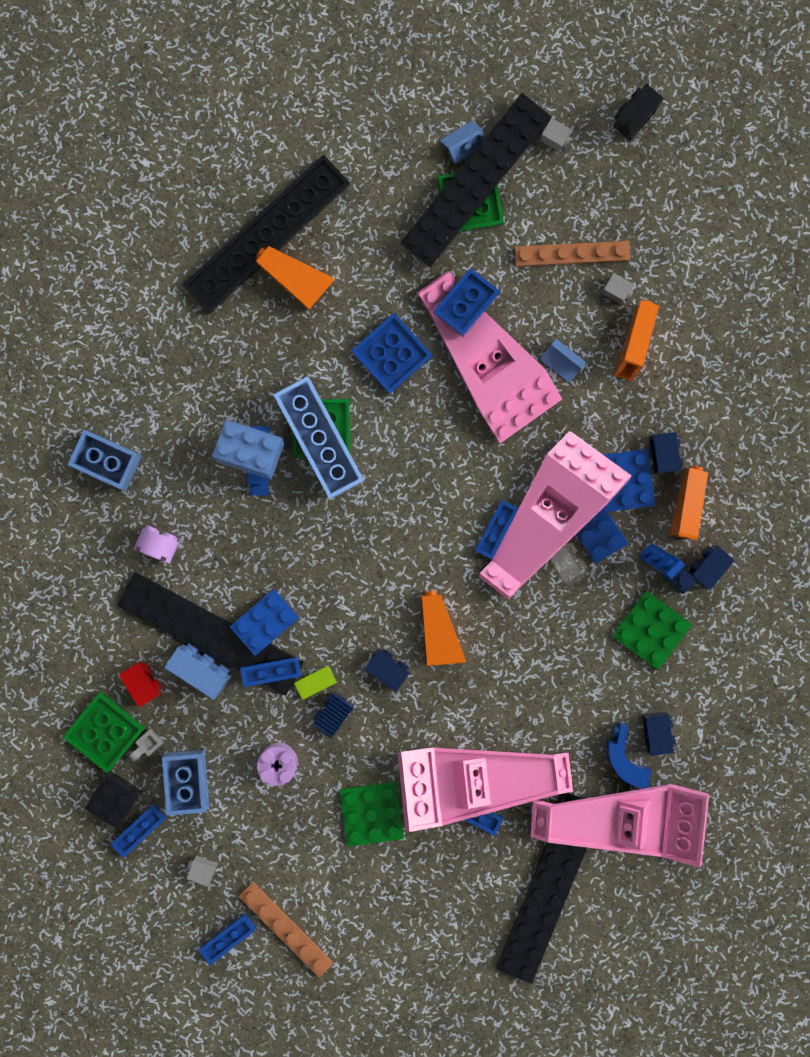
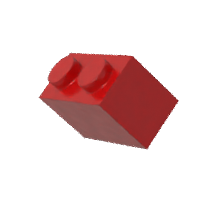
[119,661,162,707]

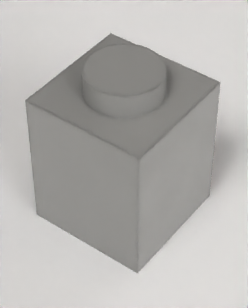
[540,118,572,152]
[601,273,634,304]
[186,855,218,887]

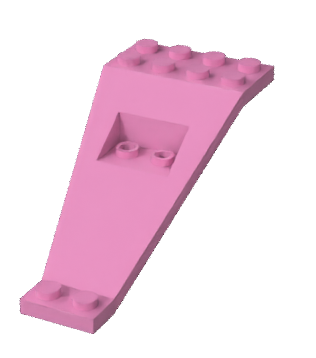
[417,271,562,443]
[479,431,631,600]
[398,748,573,832]
[530,784,709,868]

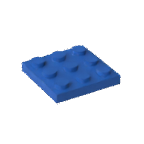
[351,312,433,394]
[604,449,655,512]

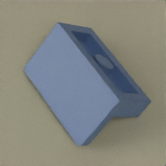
[440,121,485,165]
[540,339,586,382]

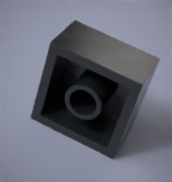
[614,83,664,141]
[85,771,143,829]

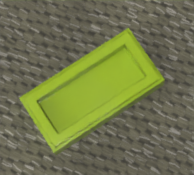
[294,665,337,700]

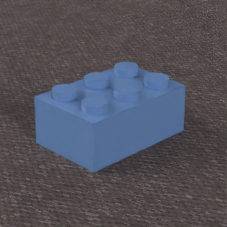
[212,420,284,480]
[68,430,143,490]
[164,643,232,700]
[162,749,209,816]

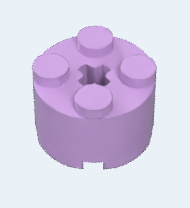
[133,525,179,564]
[257,743,298,786]

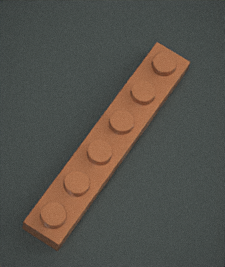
[514,241,630,267]
[239,882,333,978]

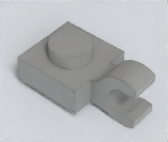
[129,729,164,761]

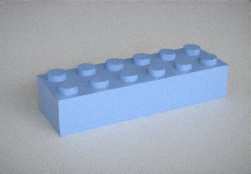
[274,376,364,499]

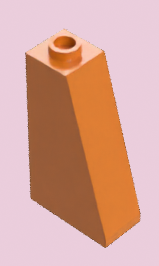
[255,246,334,310]
[614,300,659,381]
[669,466,708,540]
[421,591,466,666]

